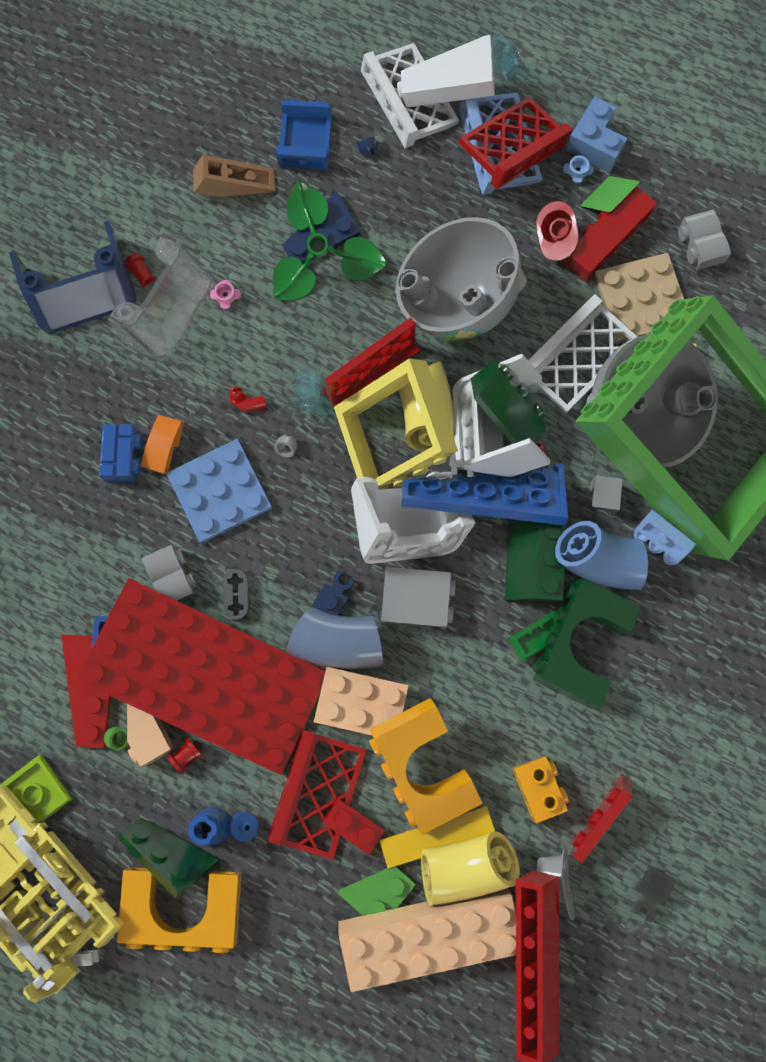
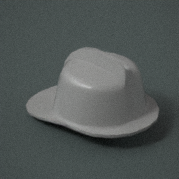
[537,847,575,921]

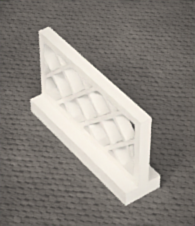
[361,43,459,149]
[528,294,637,413]

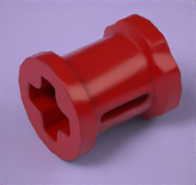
[167,737,204,775]

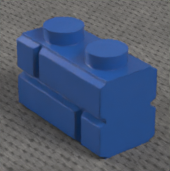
[99,424,143,482]

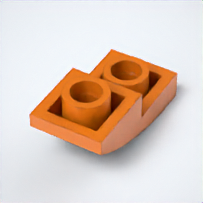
[141,415,184,473]

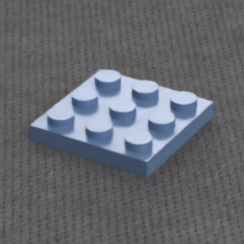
[166,439,272,544]

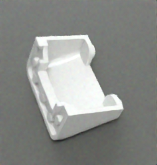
[351,472,475,564]

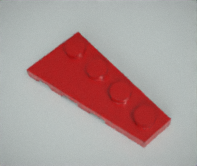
[61,634,111,748]

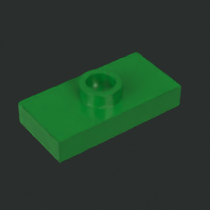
[507,611,556,662]

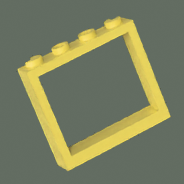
[334,359,458,490]

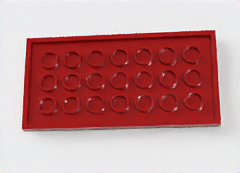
[76,578,326,775]

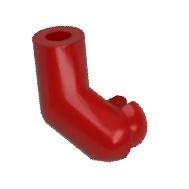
[229,387,266,412]

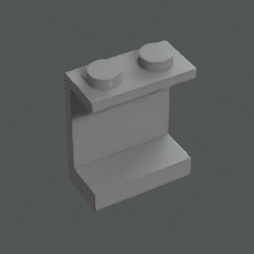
[381,567,456,630]

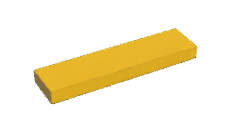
[380,806,495,868]

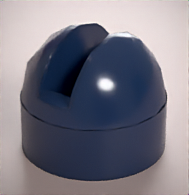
[356,136,377,157]

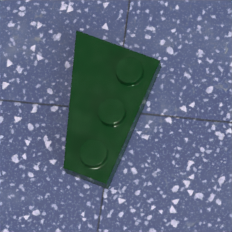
[118,818,219,898]

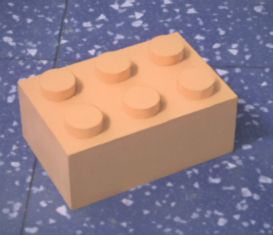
[314,667,409,736]

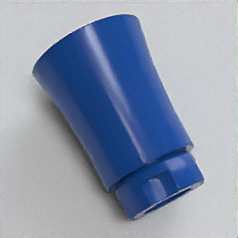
[188,807,230,846]

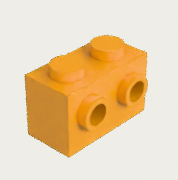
[512,756,569,823]

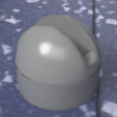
[274,434,297,458]

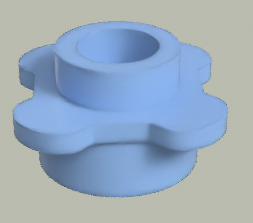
[563,155,593,184]

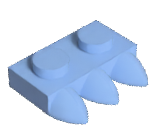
[634,510,696,565]

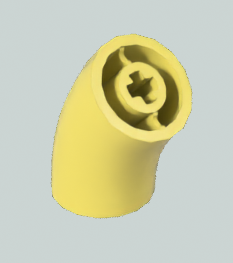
[398,361,455,452]
[421,831,520,906]

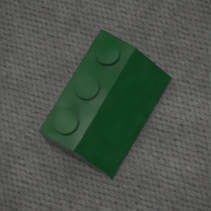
[470,359,546,444]
[504,520,566,605]

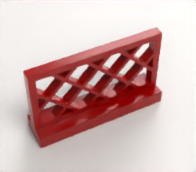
[458,97,573,189]
[322,317,420,407]
[267,730,366,860]

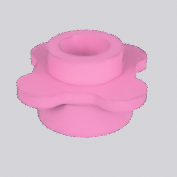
[210,280,241,309]

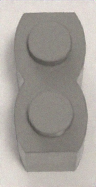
[678,210,731,270]
[142,545,198,603]

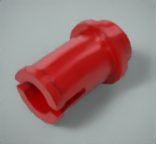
[125,253,155,287]

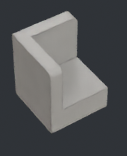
[590,475,623,515]

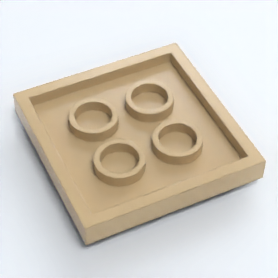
[594,253,684,344]

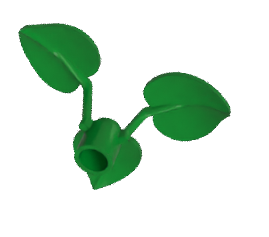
[273,181,386,301]

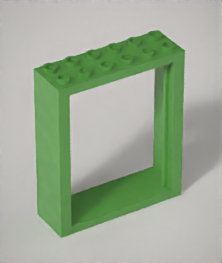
[575,295,766,561]

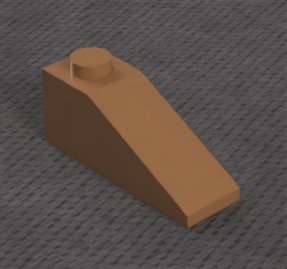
[193,155,275,197]

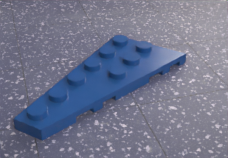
[401,463,568,525]

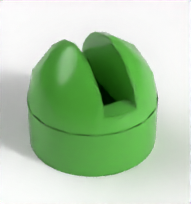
[104,727,128,750]

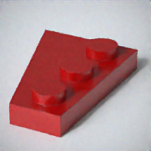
[571,774,633,863]

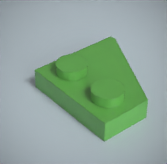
[338,866,416,916]

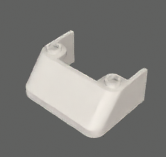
[453,354,550,477]

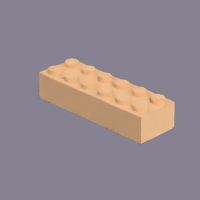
[339,888,516,992]

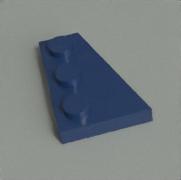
[282,191,361,264]

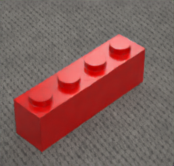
[563,186,657,282]

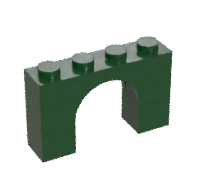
[533,578,641,709]

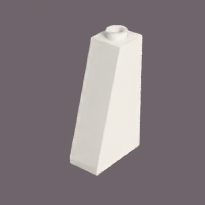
[397,35,495,108]

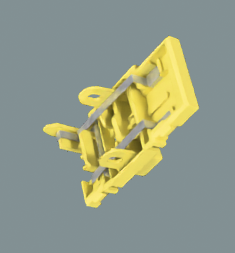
[0,785,125,1003]

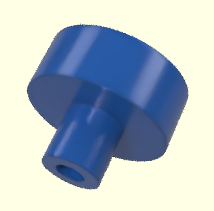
[228,812,258,842]

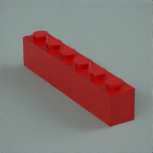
[516,871,559,1062]

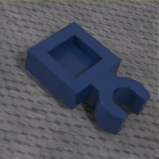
[311,571,354,615]

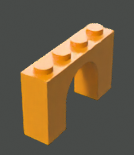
[369,698,483,835]
[117,867,242,953]

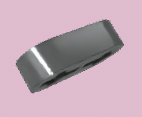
[223,569,250,621]

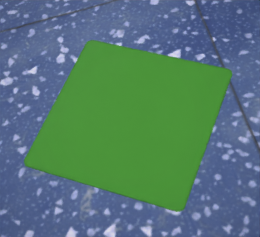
[580,176,640,212]

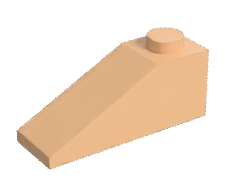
[127,704,175,767]

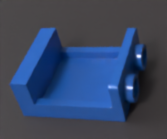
[276,100,332,170]

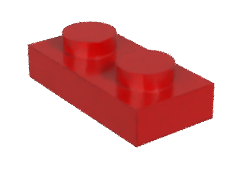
[322,798,385,855]

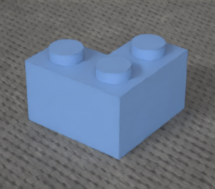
[566,96,627,173]

